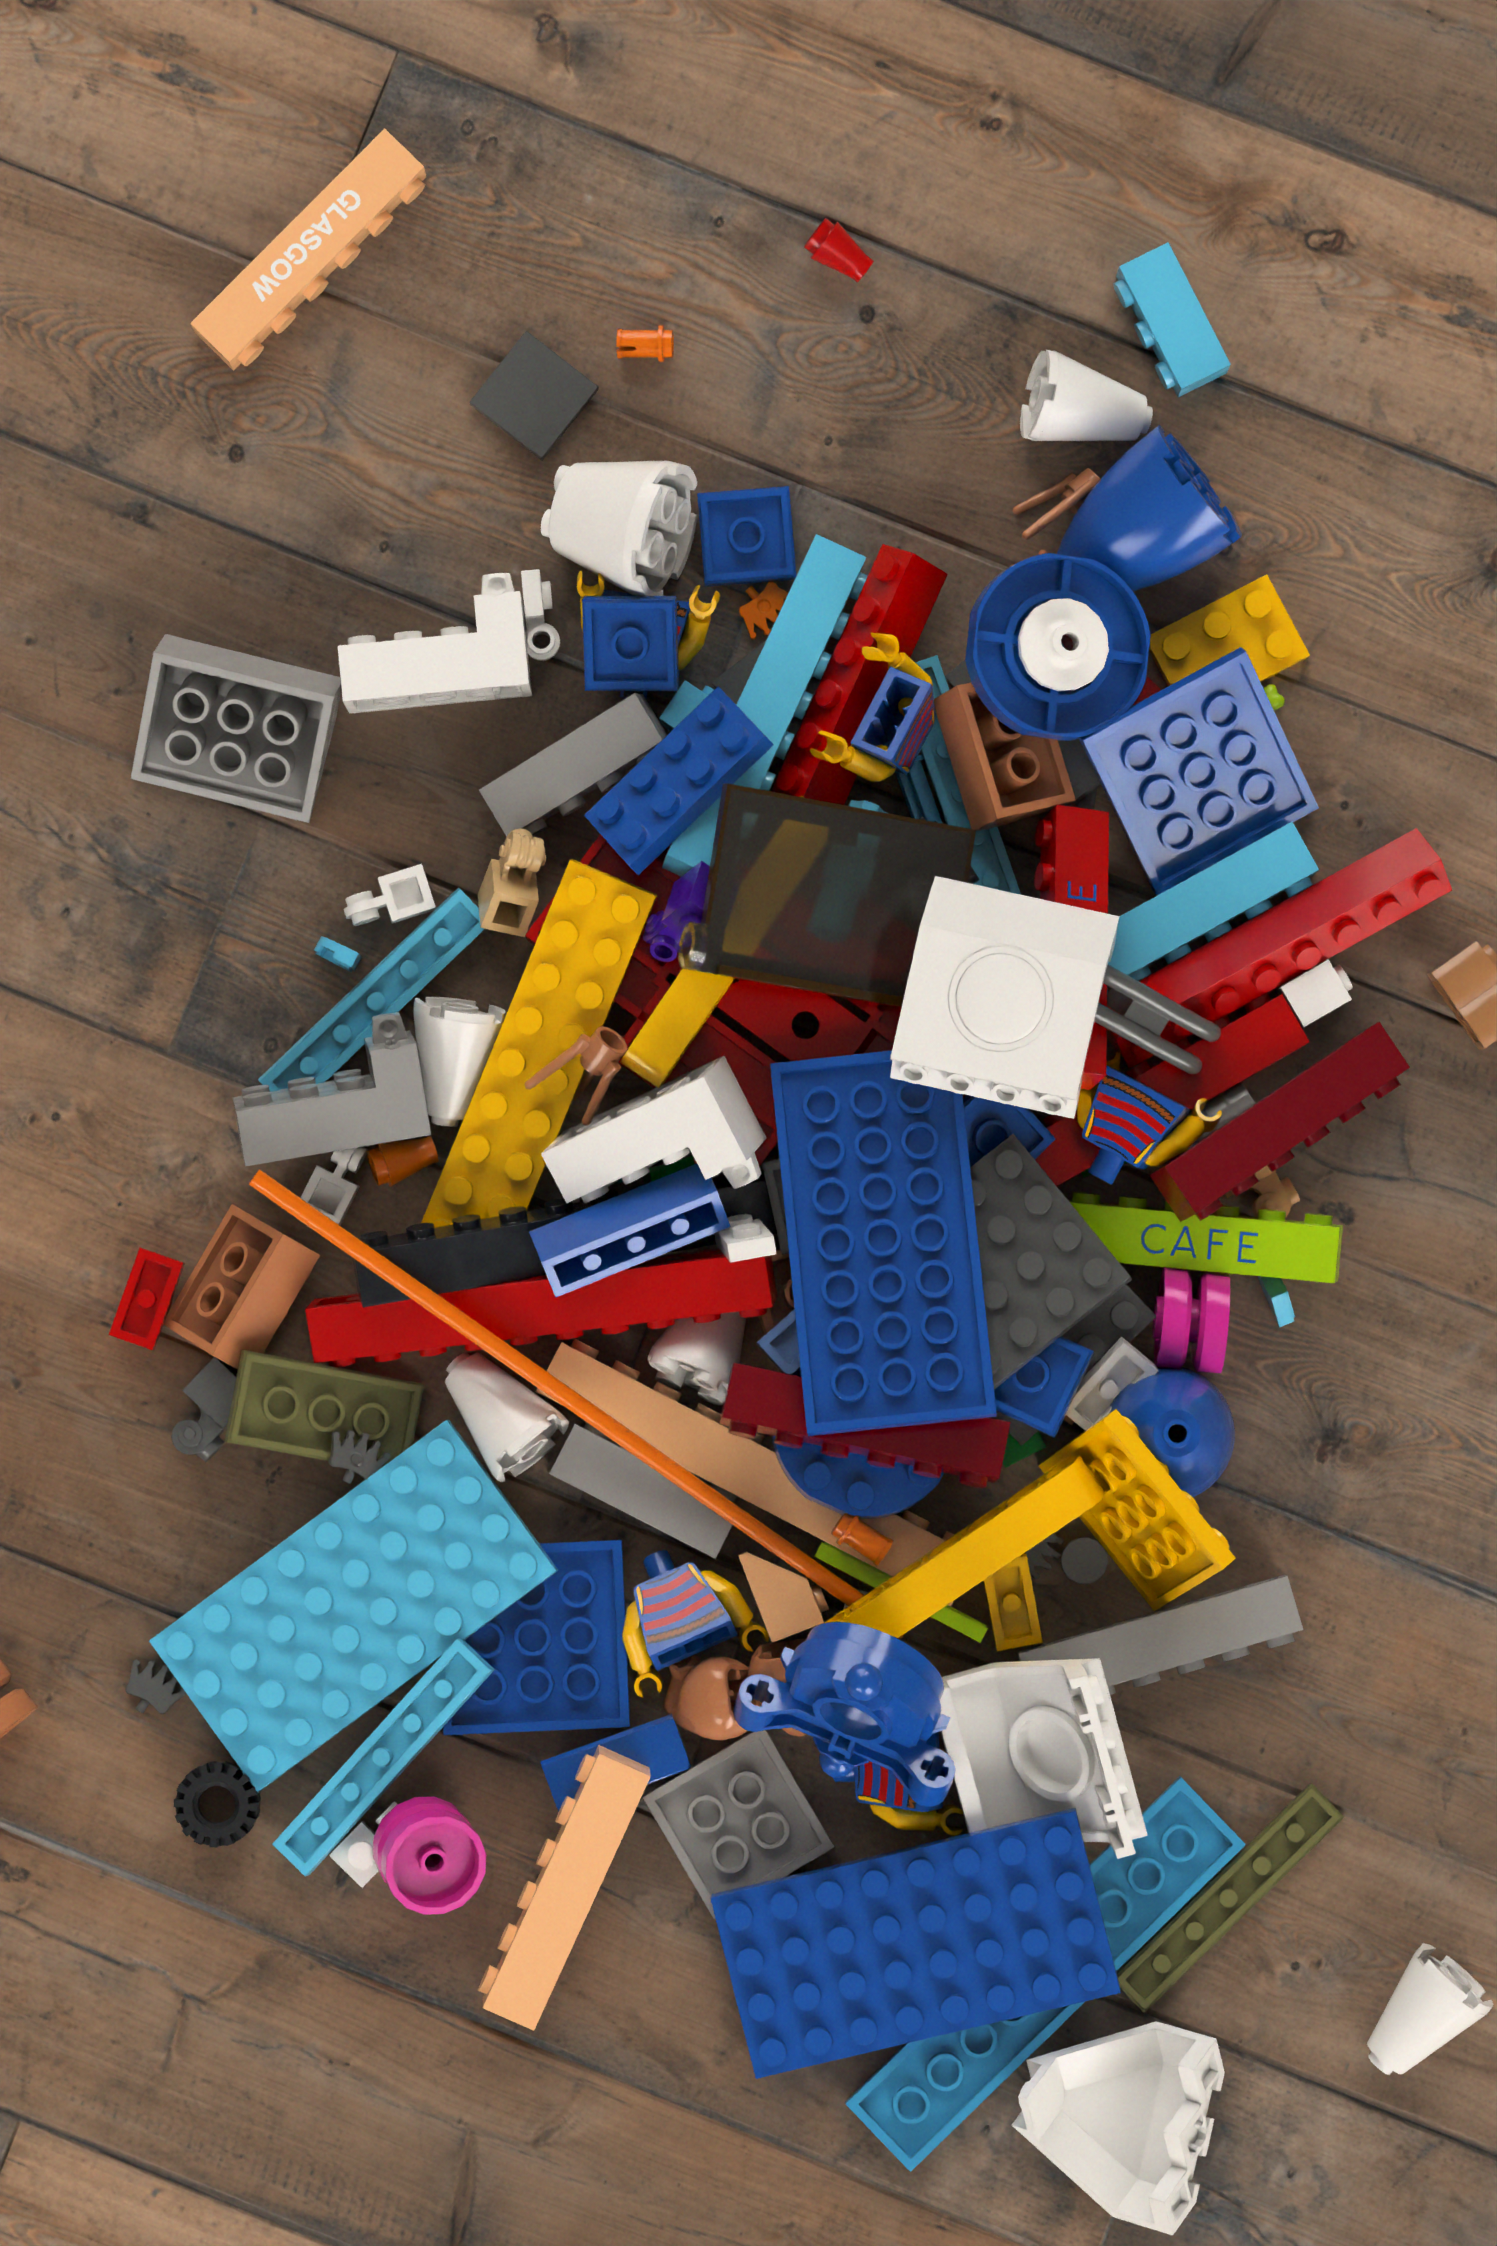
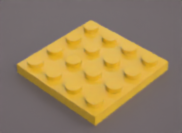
[1038,1409,1236,1611]

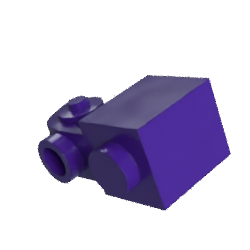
[643,861,738,962]

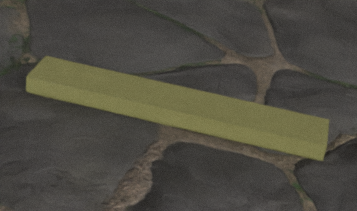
[1117,1783,1344,2013]

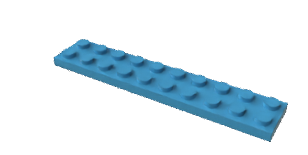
[845,1776,1246,2172]

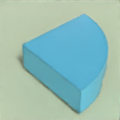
[314,936,362,972]
[1258,1276,1295,1328]

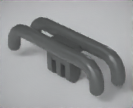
[1094,965,1221,1074]

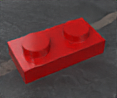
[109,1248,185,1351]

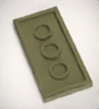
[224,1350,424,1469]

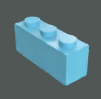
[1113,242,1231,397]

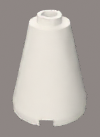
[1020,349,1153,441]
[413,996,506,1127]
[445,1352,569,1482]
[1367,1943,1494,2075]

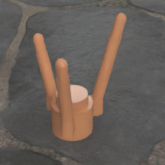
[1013,468,1100,554]
[525,1026,628,1126]

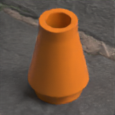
[367,1136,439,1187]

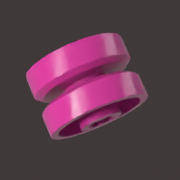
[1152,1267,1230,1374]
[373,1796,486,1915]

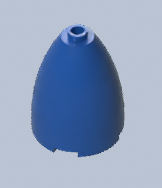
[1057,425,1242,592]
[1109,1367,1235,1497]

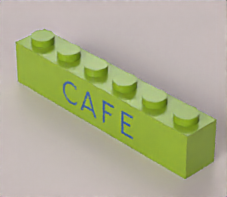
[1068,1192,1343,1283]

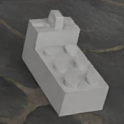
[233,1012,431,1166]

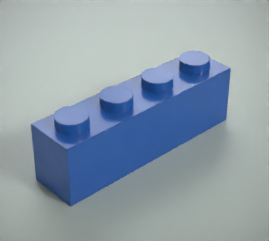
[529,1164,731,1298]

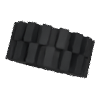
[174,1761,261,1848]

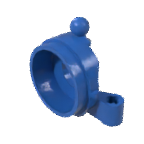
[733,1622,956,1807]

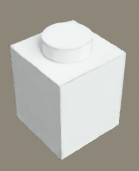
[1276,959,1353,1029]

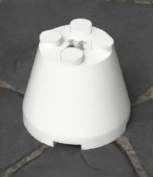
[541,461,698,597]

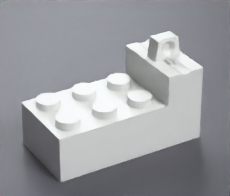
[338,573,532,714]
[541,1056,766,1203]

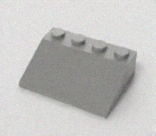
[130,634,342,823]

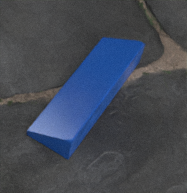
[540,1714,691,1812]

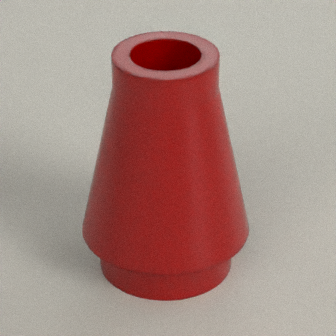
[804,218,874,283]

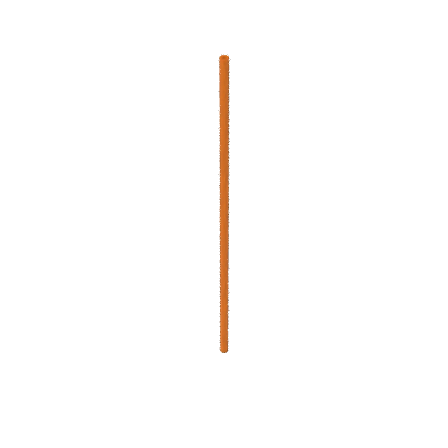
[248,1169,903,1640]

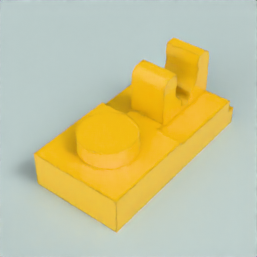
[984,1553,1043,1651]

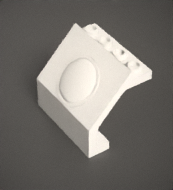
[890,876,1120,1119]
[940,1658,1148,1859]

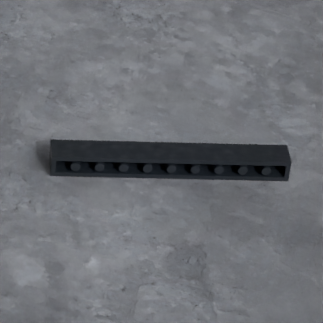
[352,1170,777,1308]

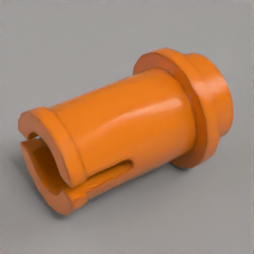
[616,325,674,362]
[831,1513,894,1566]

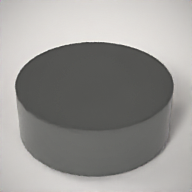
[1060,1537,1108,1584]

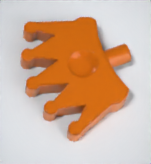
[739,582,788,640]

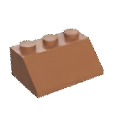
[934,682,1076,831]
[163,1204,320,1369]

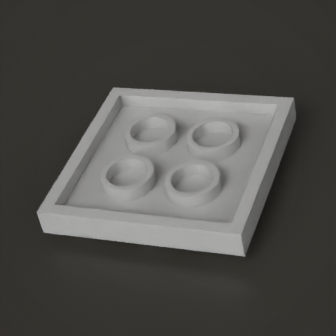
[643,1730,834,1919]

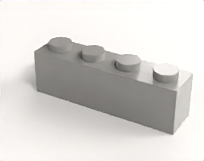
[479,693,667,837]
[549,1422,737,1559]

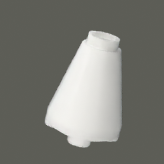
[647,1311,746,1405]

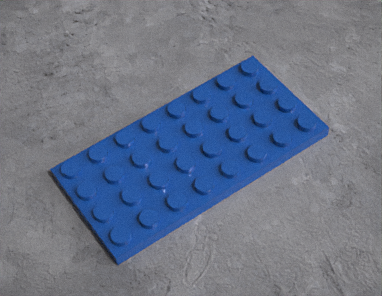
[770,1050,997,1436]
[710,1808,1121,2079]

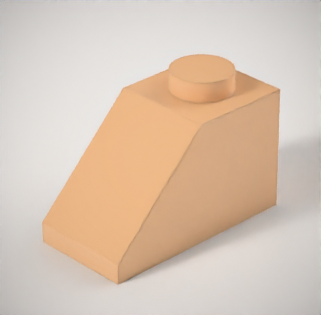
[738,1551,829,1643]

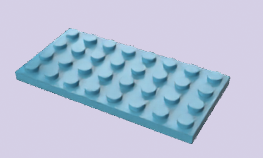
[149,1420,558,1792]

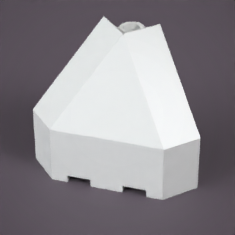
[1012,2021,1225,2235]

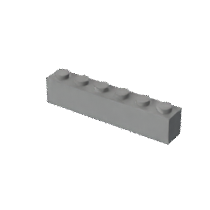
[1016,1575,1303,1695]

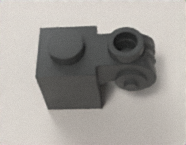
[171,1357,237,1462]

